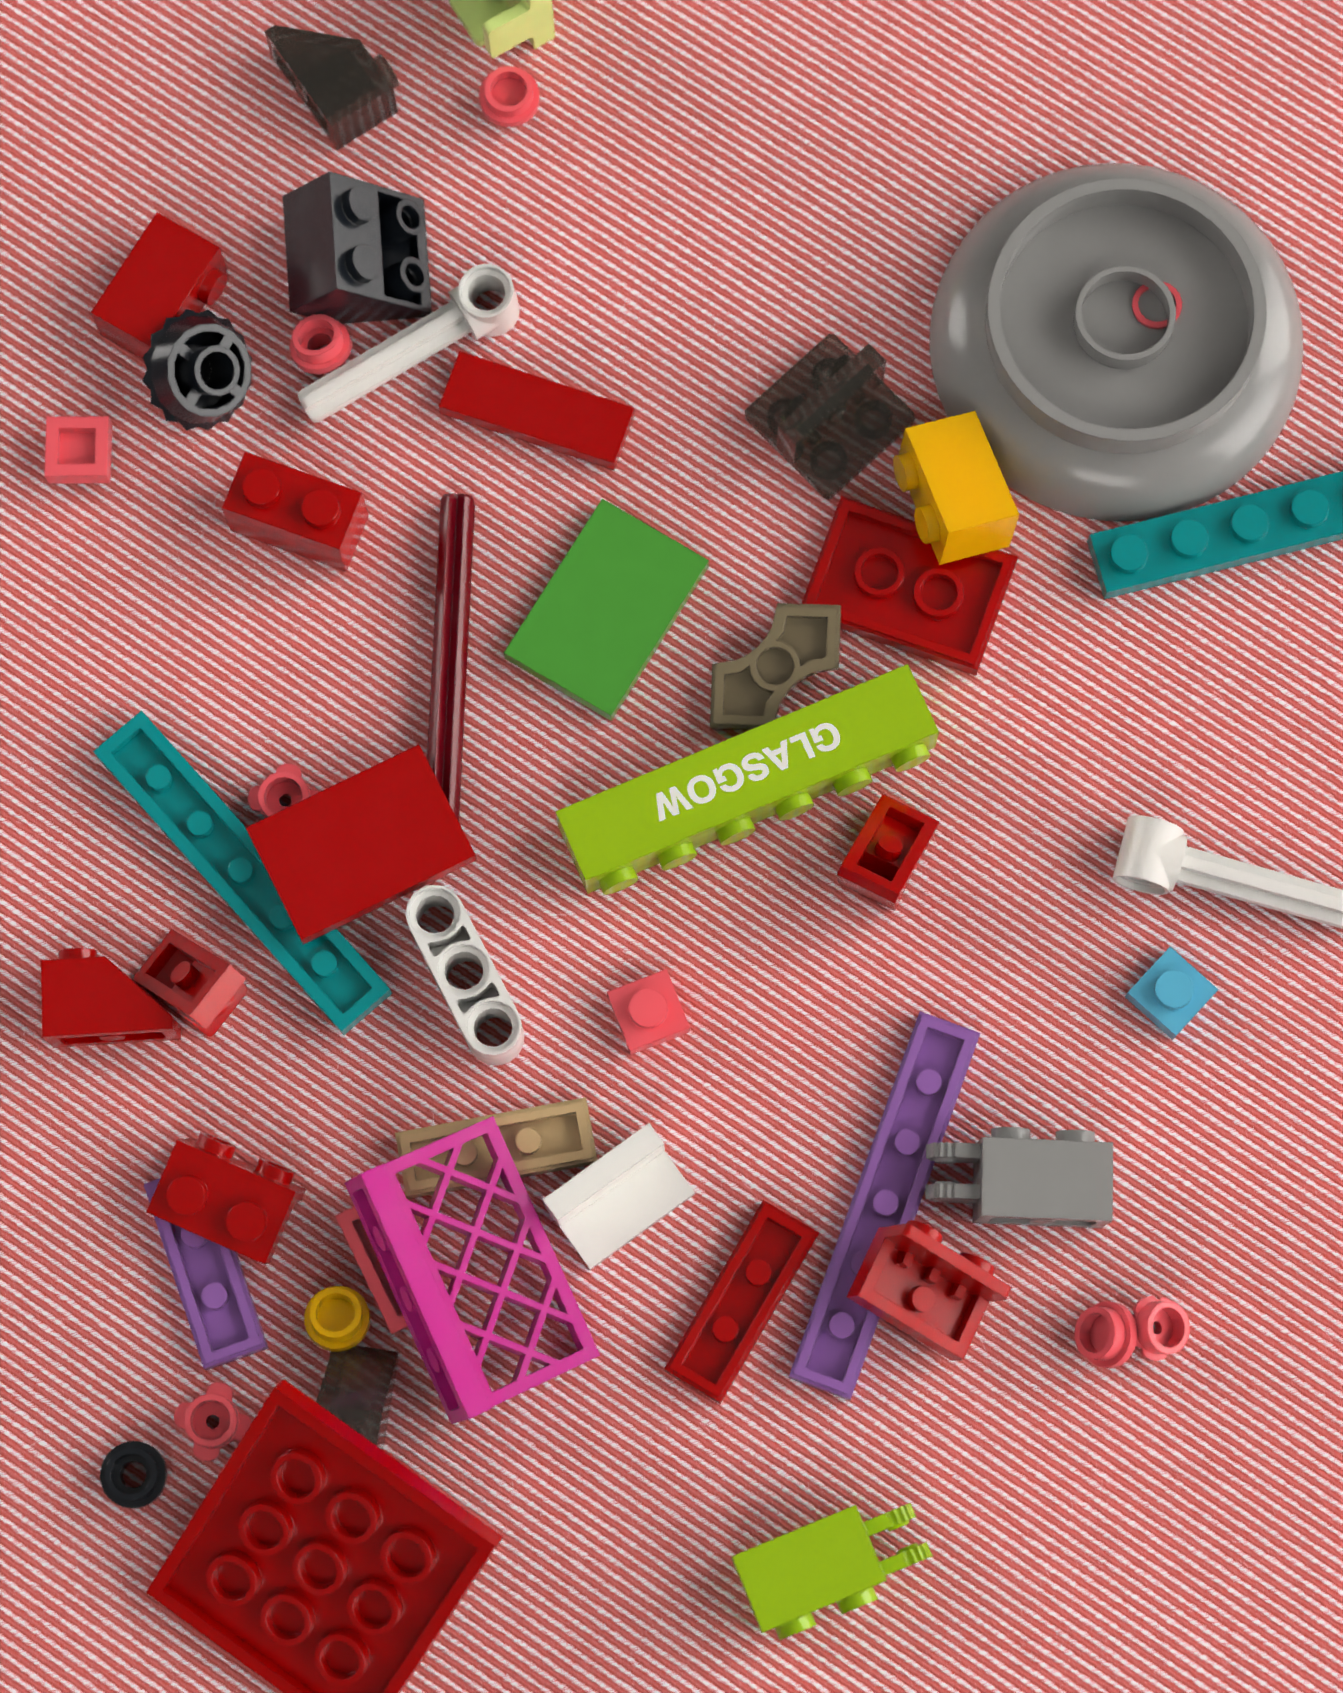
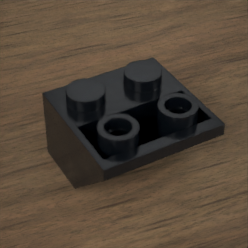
[283,171,432,324]

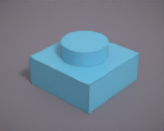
[1125,947,1218,1040]

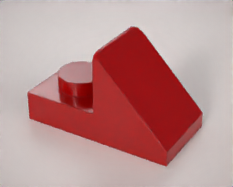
[837,794,939,911]
[132,929,248,1037]

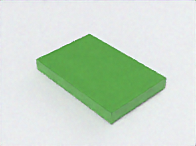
[504,499,709,721]

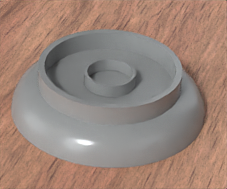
[929,163,1303,521]

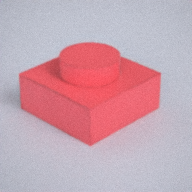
[44,416,112,484]
[607,969,690,1055]

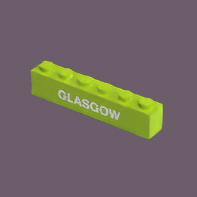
[556,664,939,895]

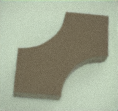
[710,603,841,730]

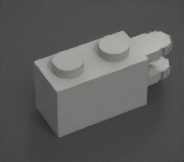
[925,1127,1113,1228]

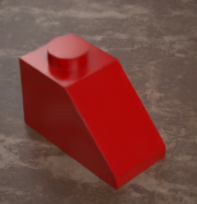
[40,948,181,1048]

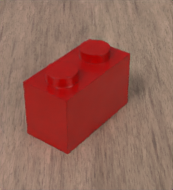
[90,212,228,359]
[222,452,369,572]

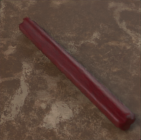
[427,493,475,821]

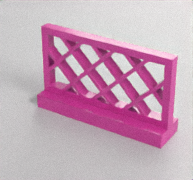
[345,1116,600,1424]

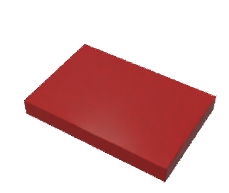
[801,496,1018,676]
[246,744,476,945]

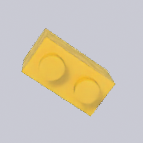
[893,411,1019,565]

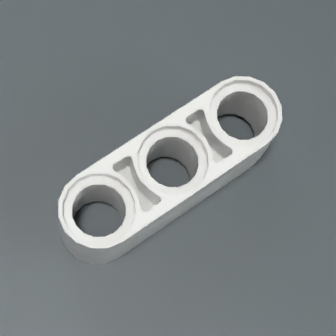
[405,885,525,1066]

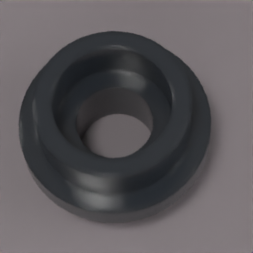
[100,1441,168,1508]

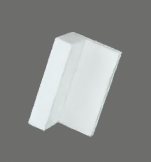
[542,1123,695,1270]

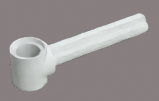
[297,264,520,423]
[1112,815,1343,929]

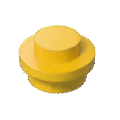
[304,1286,370,1352]

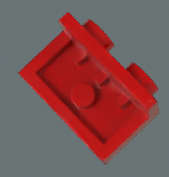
[146,1132,306,1265]
[847,1220,1011,1361]

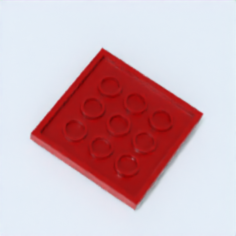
[146,1379,503,1693]

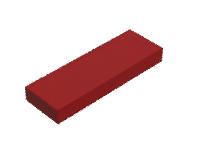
[438,351,635,471]
[664,1200,819,1404]

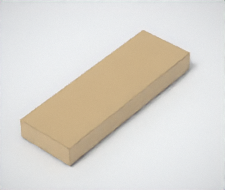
[395,1097,598,1199]

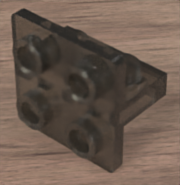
[745,334,915,499]

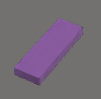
[143,1178,269,1370]

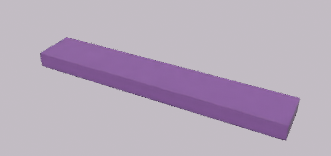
[788,1011,980,1401]

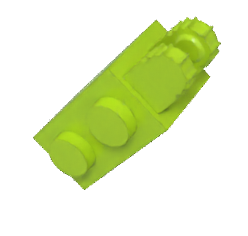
[731,1503,932,1640]

